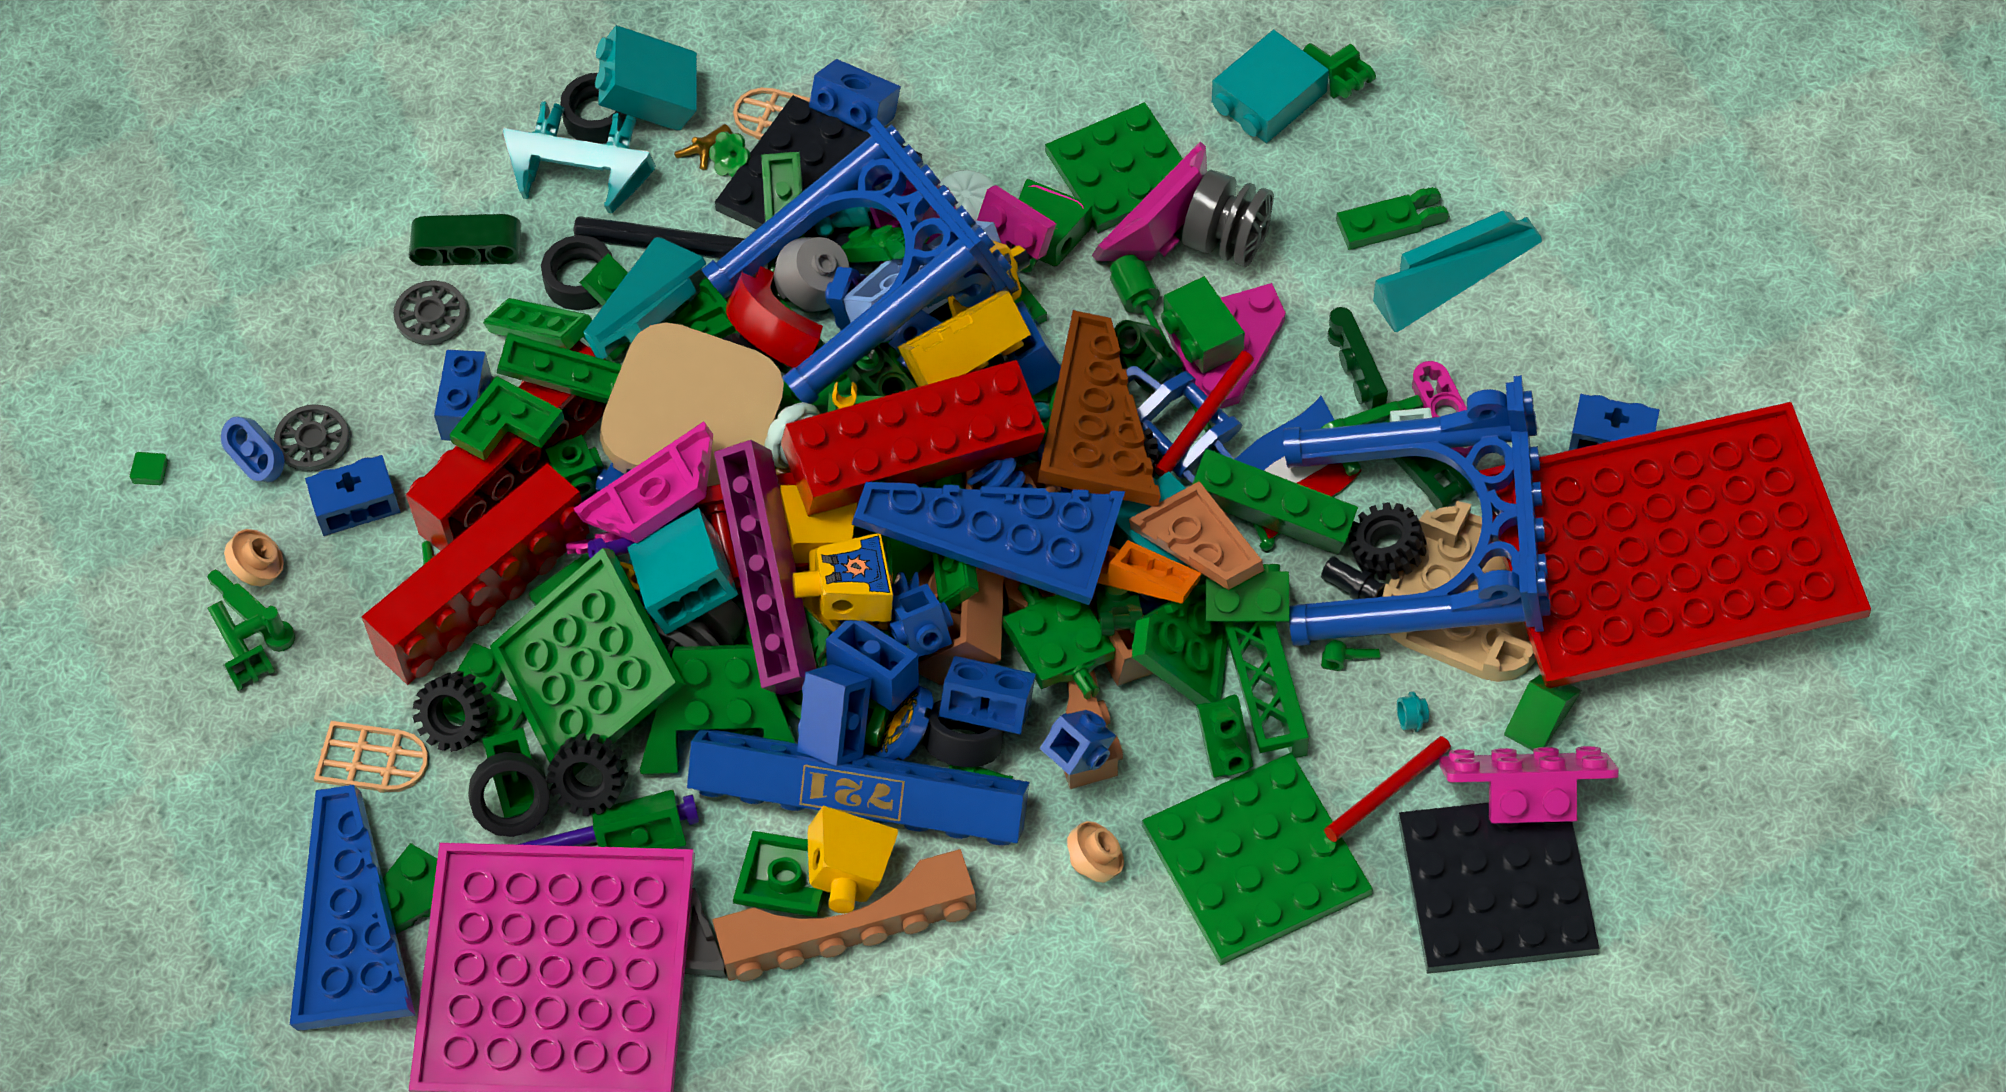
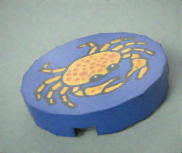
[875,685,934,760]

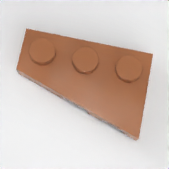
[1129,482,1264,590]

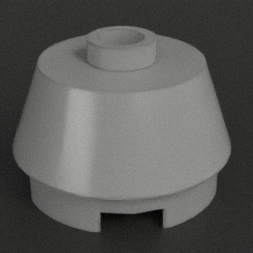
[774,237,849,312]

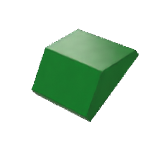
[733,831,827,917]

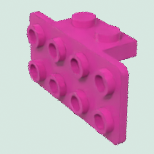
[1439,746,1619,823]

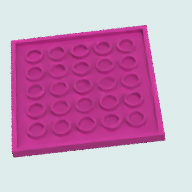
[409,842,695,1092]

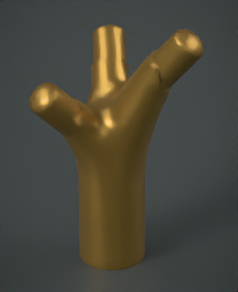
[674,124,732,170]

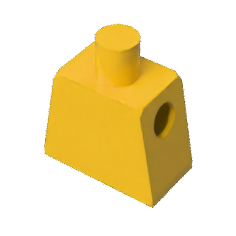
[780,485,857,571]
[807,805,898,914]

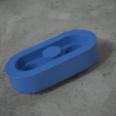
[221,416,284,482]

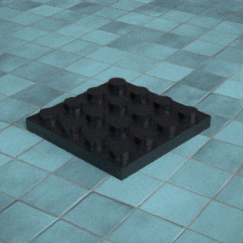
[715,95,922,266]
[1398,802,1600,974]

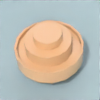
[224,529,284,587]
[1067,821,1124,883]

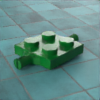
[1002,583,1116,699]

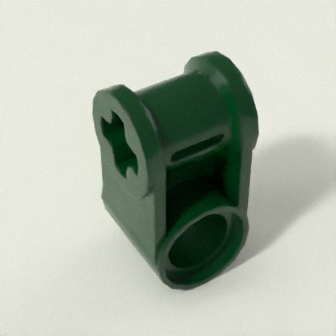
[1114,320,1183,394]

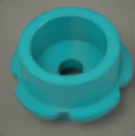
[1396,691,1429,732]

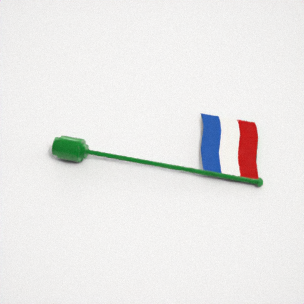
[1110,255,1362,551]

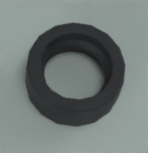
[560,73,633,144]
[541,235,612,311]
[923,700,1004,768]
[468,752,550,837]

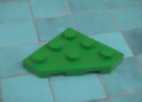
[1132,583,1227,705]

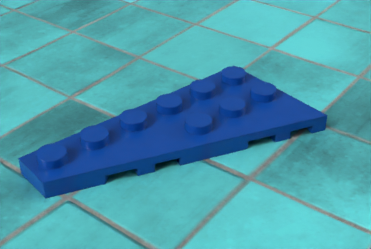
[851,482,1125,605]
[289,785,416,1031]

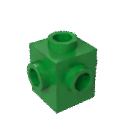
[545,435,604,498]

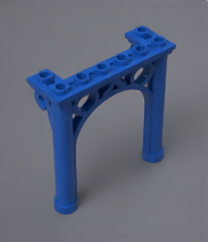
[701,117,1016,404]
[1283,375,1551,646]

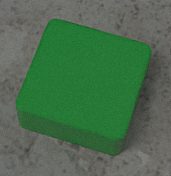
[129,452,168,486]

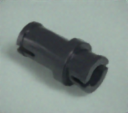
[1321,556,1385,600]

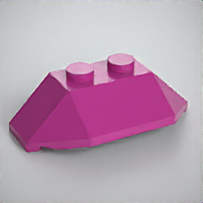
[1092,141,1207,261]

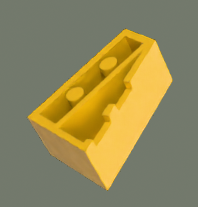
[898,291,1031,387]

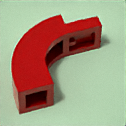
[725,266,823,368]

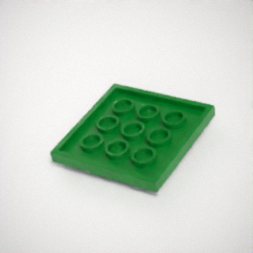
[490,548,685,776]
[1142,752,1373,966]

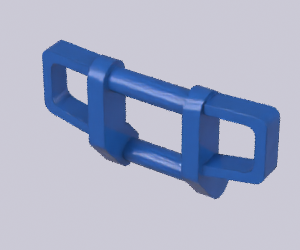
[1126,366,1243,485]

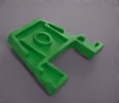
[640,645,796,774]

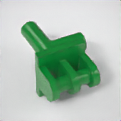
[1303,43,1376,99]
[207,600,275,691]

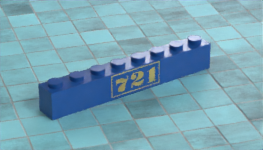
[687,729,1030,845]

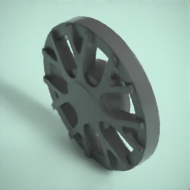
[393,280,467,345]
[274,404,349,471]

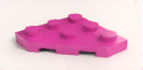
[1165,283,1286,409]

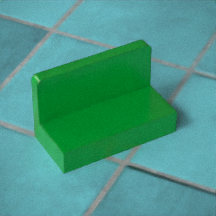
[592,790,686,849]

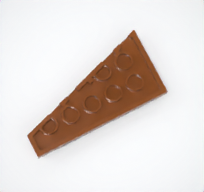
[1037,310,1161,507]

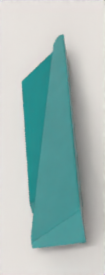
[1373,211,1542,332]
[584,237,706,359]

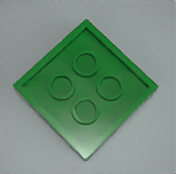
[1045,102,1183,233]

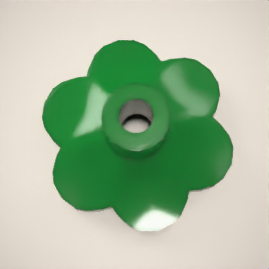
[709,131,751,177]

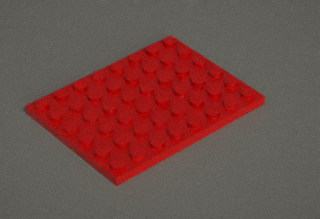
[1478,402,1871,688]

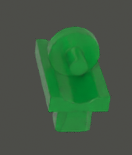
[1196,694,1253,778]

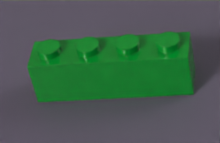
[1192,449,1358,555]

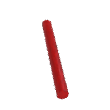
[1154,351,1254,477]
[1324,736,1451,842]

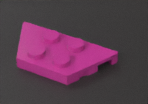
[573,421,713,543]

